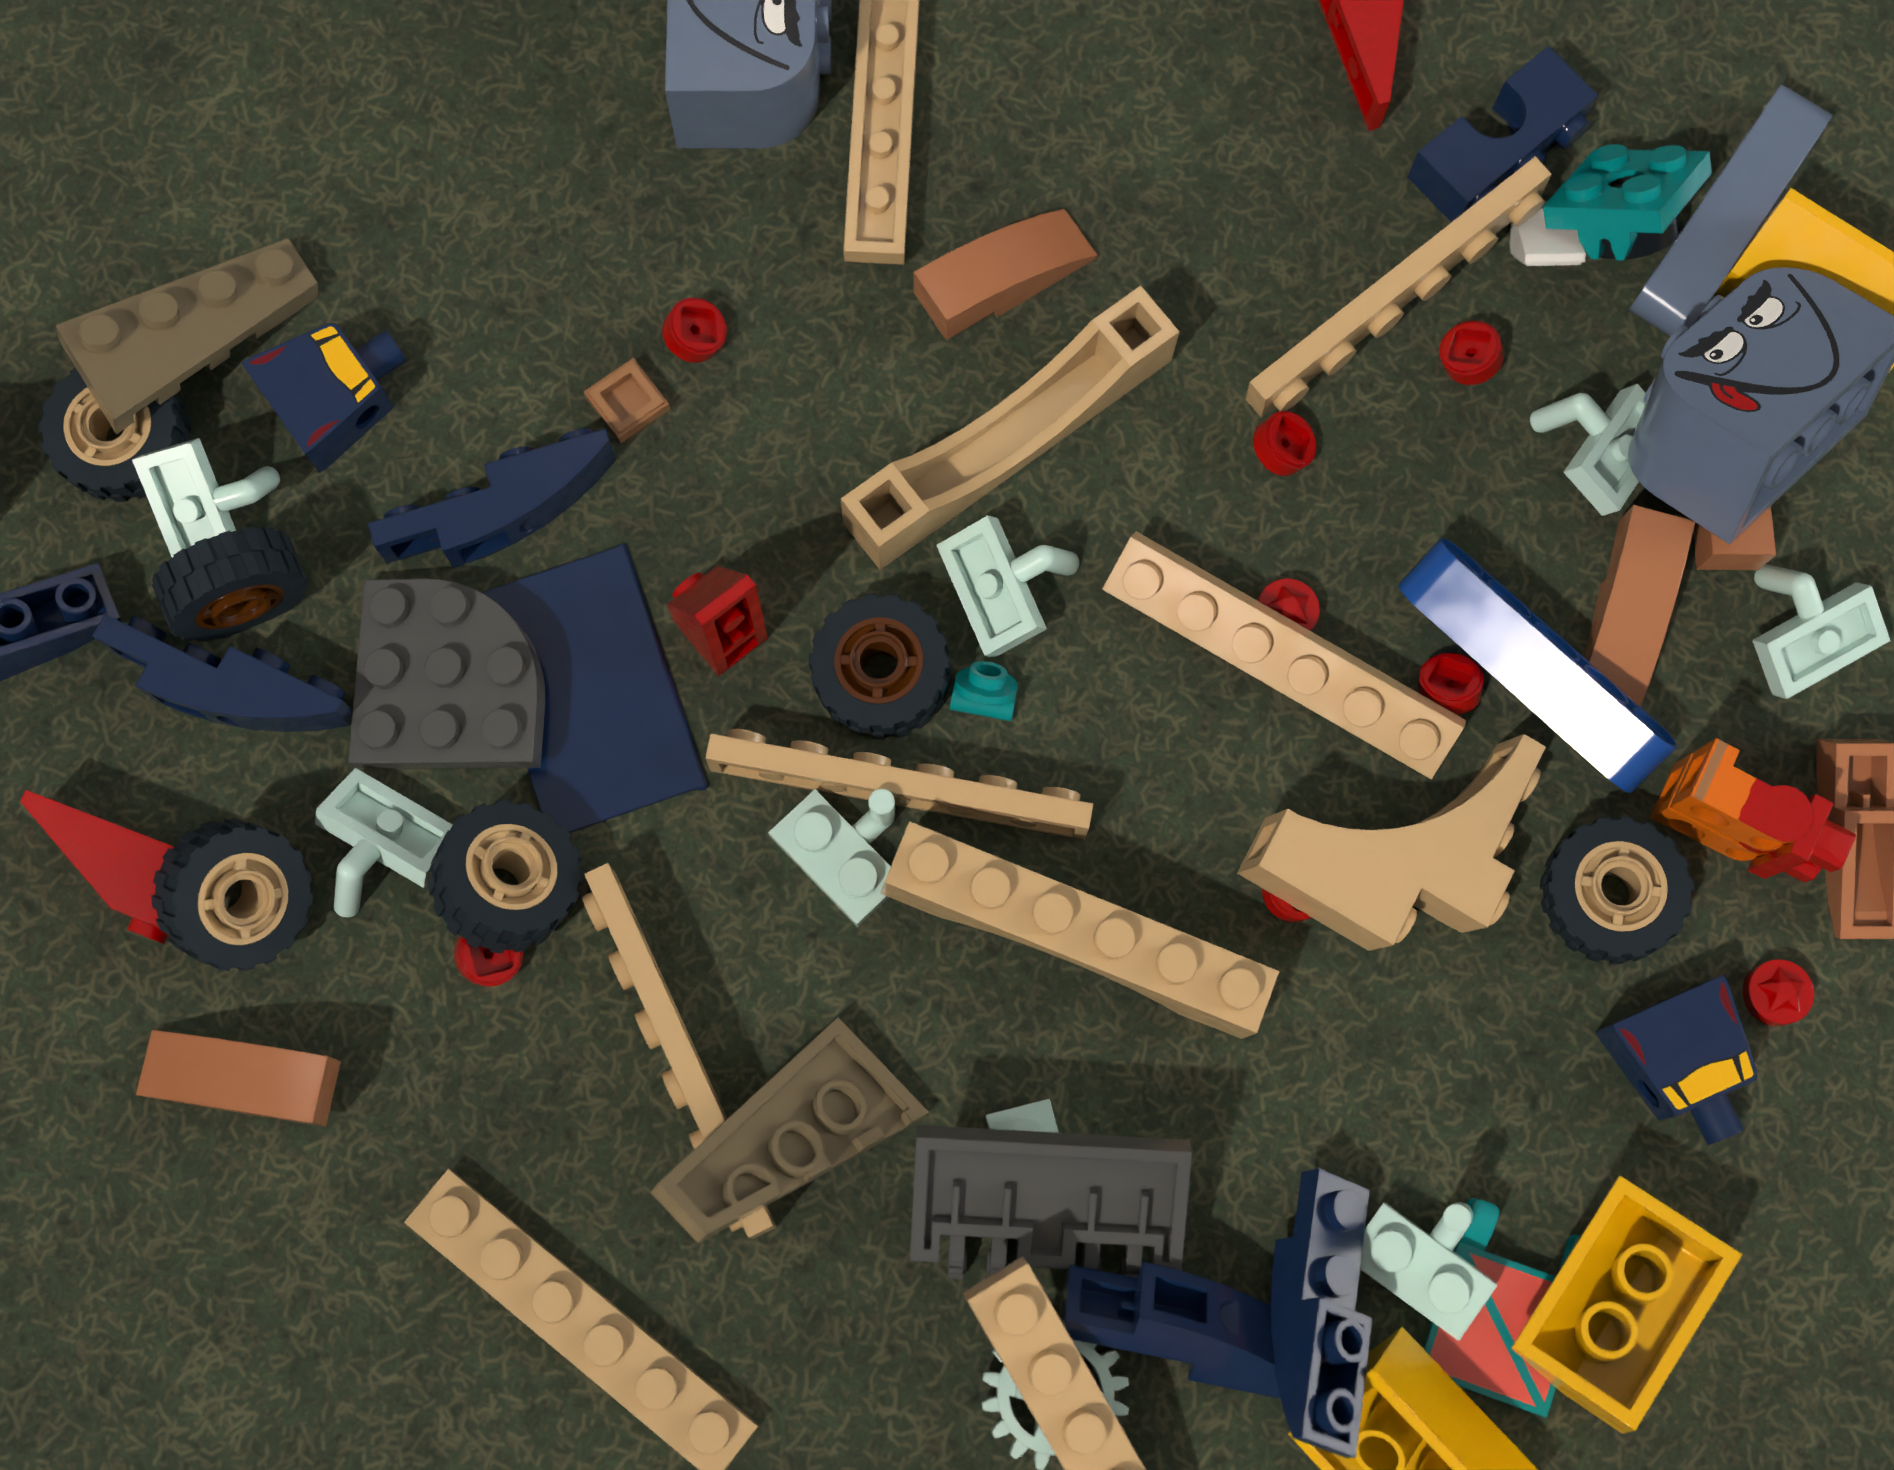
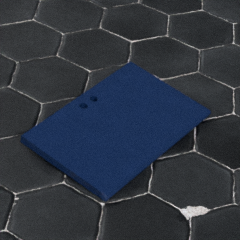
[481,544,709,833]

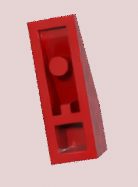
[1318,0,1404,131]
[667,566,768,676]
[20,790,174,945]

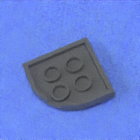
[348,579,545,769]

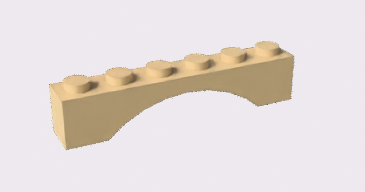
[841,285,1179,570]
[880,821,1279,1039]

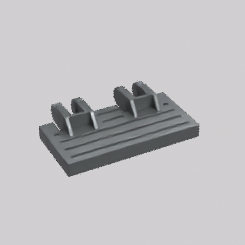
[910,1125,1192,1280]

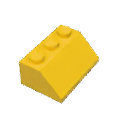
[1714,188,1894,372]
[1511,1176,1743,1434]
[1288,1327,1538,1470]

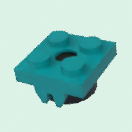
[1543,144,1712,261]

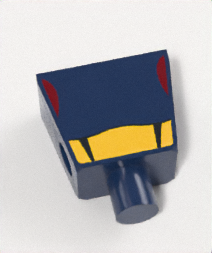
[242,323,407,473]
[1596,975,1757,1145]

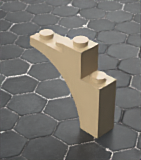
[1237,734,1546,951]

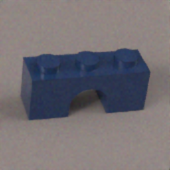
[1407,46,1598,222]

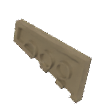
[55,238,318,434]
[650,1017,929,1243]

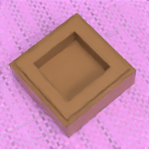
[583,358,670,444]

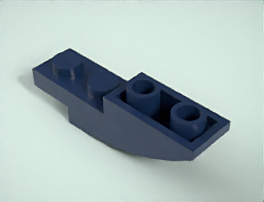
[368,428,616,568]
[0,563,121,681]
[92,614,353,732]
[1270,1168,1372,1458]
[1061,1262,1280,1398]

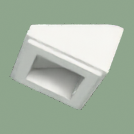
[1510,208,1586,266]

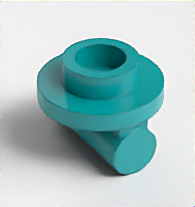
[949,661,1018,722]

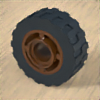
[152,527,309,641]
[809,593,952,740]

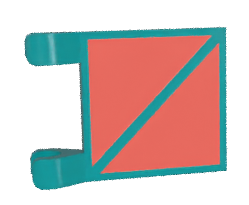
[1423,1198,1581,1418]

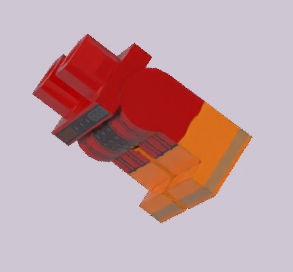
[1650,738,1856,883]

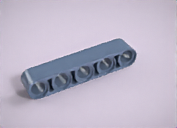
[1628,84,1833,337]

